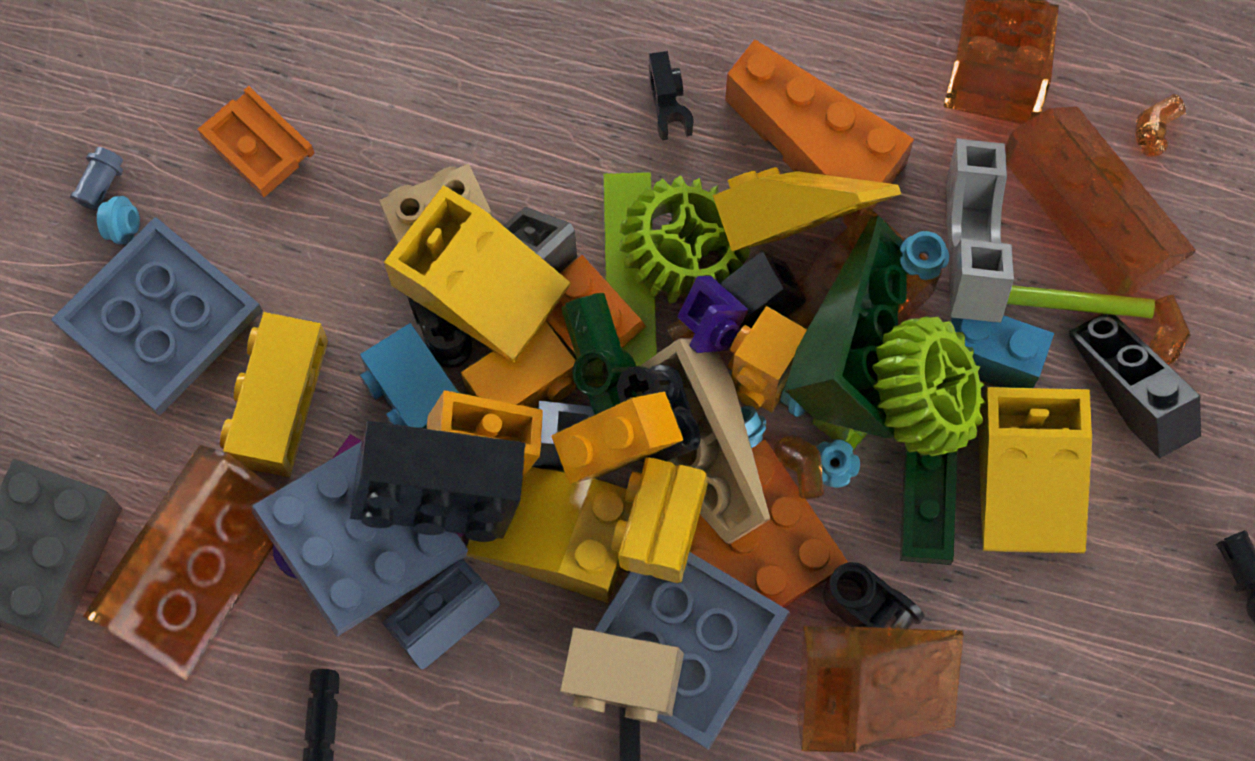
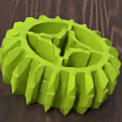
[619,175,750,305]
[873,317,985,456]

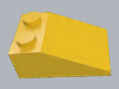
[713,167,901,252]
[466,467,633,603]

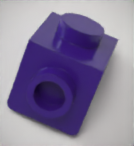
[677,276,749,353]

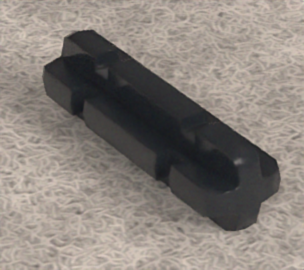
[303,669,340,761]

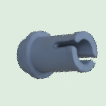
[70,147,123,211]

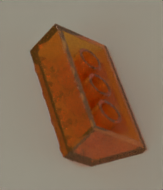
[1005,106,1196,297]
[83,445,277,680]

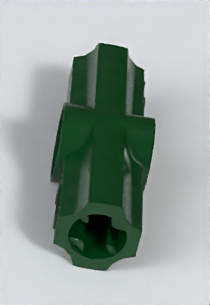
[561,293,637,415]

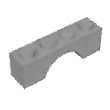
[946,139,1014,323]

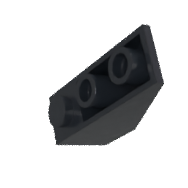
[1069,314,1201,459]

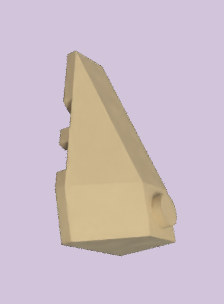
[636,338,770,544]

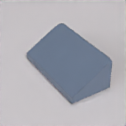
[382,559,500,669]

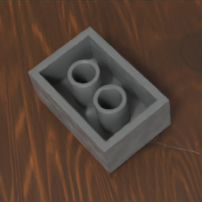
[0,459,122,648]

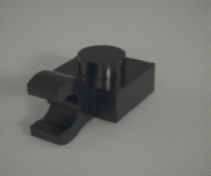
[649,51,694,140]

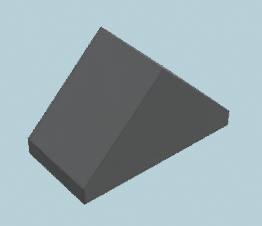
[504,207,577,273]

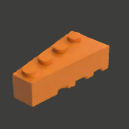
[725,39,914,234]

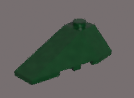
[784,215,907,438]

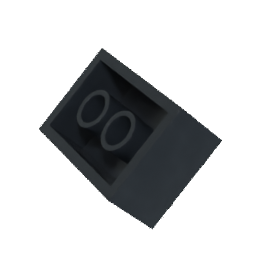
[350,421,525,542]

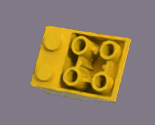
[384,185,571,363]
[978,387,1092,554]

